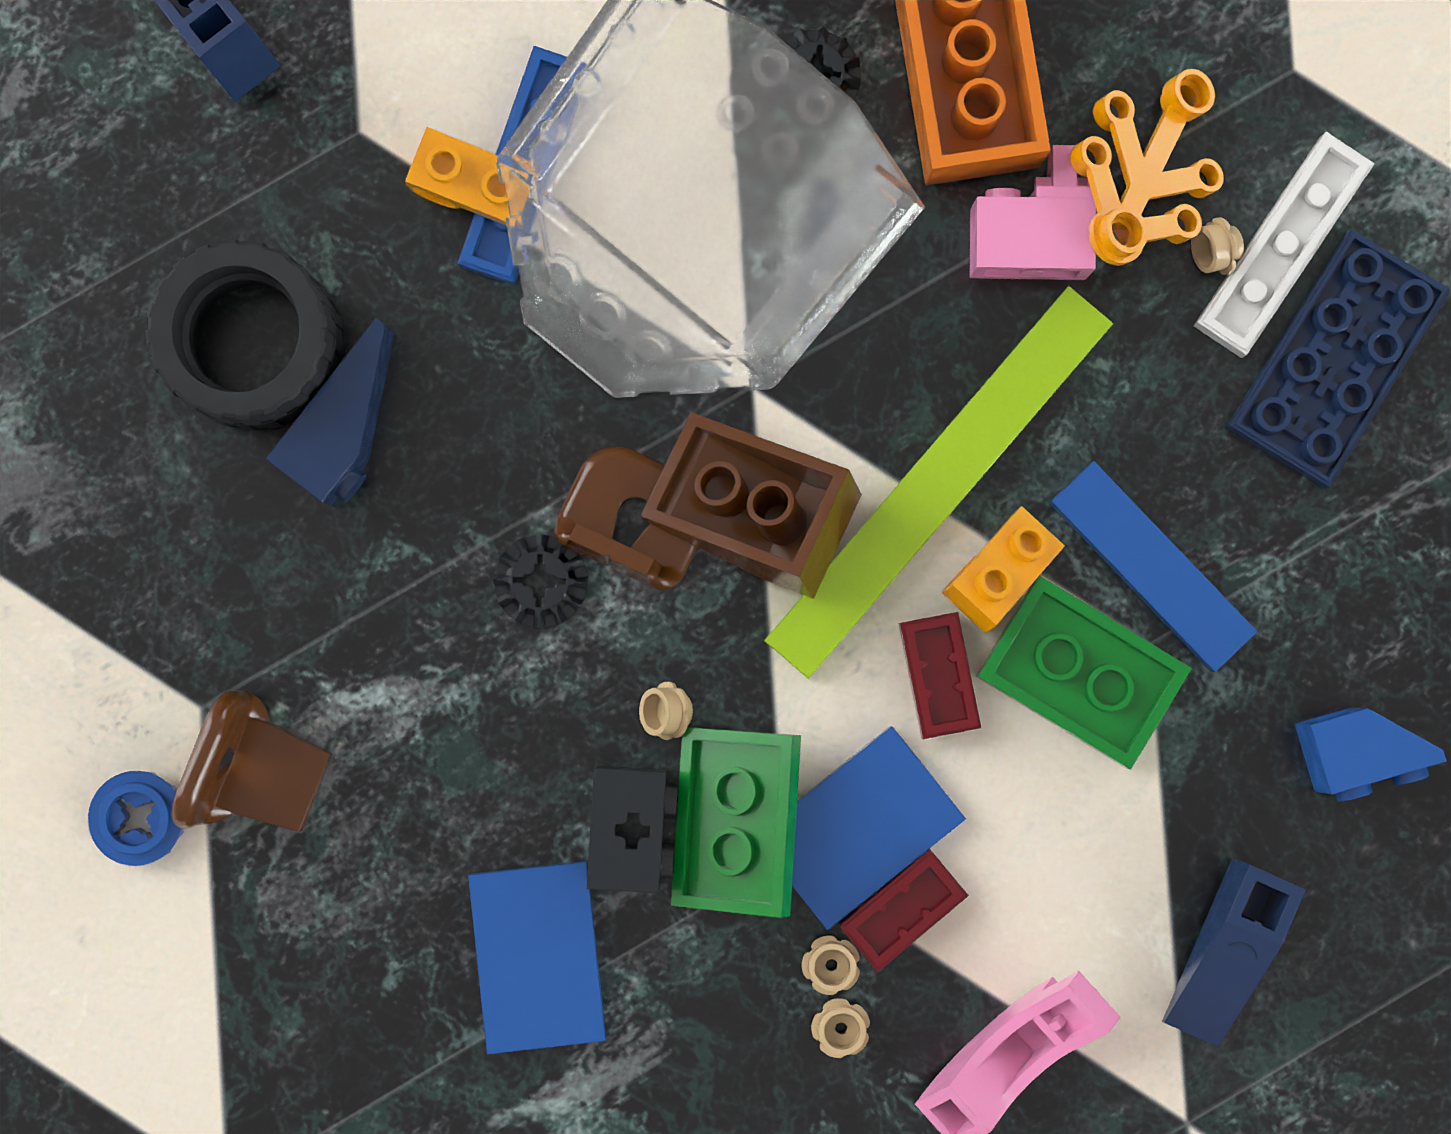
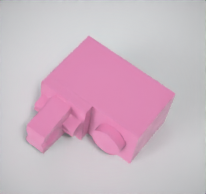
[970,145,1096,280]

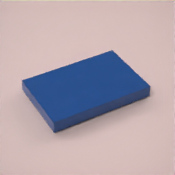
[792,726,966,930]
[468,860,607,1054]

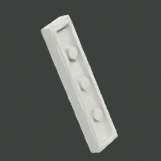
[1194,132,1375,358]

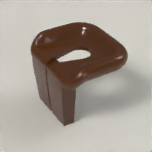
[554,446,698,590]
[171,690,333,832]

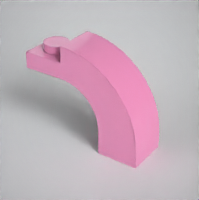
[915,971,1120,1134]

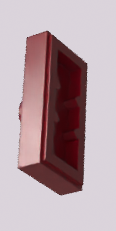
[898,612,981,739]
[838,849,969,972]

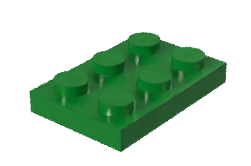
[976,575,1192,770]
[671,727,801,918]

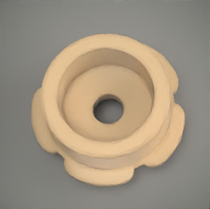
[1191,217,1244,275]
[639,682,693,740]
[802,935,860,995]
[811,998,870,1058]

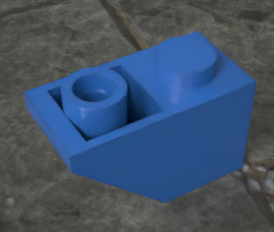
[1295,708,1447,801]

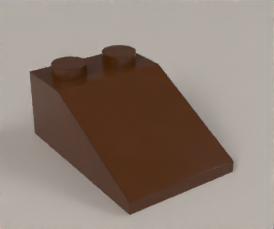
[641,413,862,599]

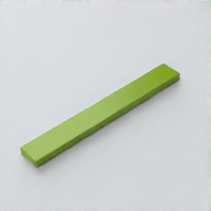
[764,286,1113,679]

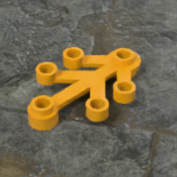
[1070,69,1224,266]

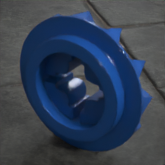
[88,771,184,866]

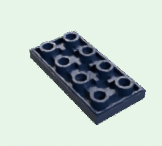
[1225,229,1451,489]

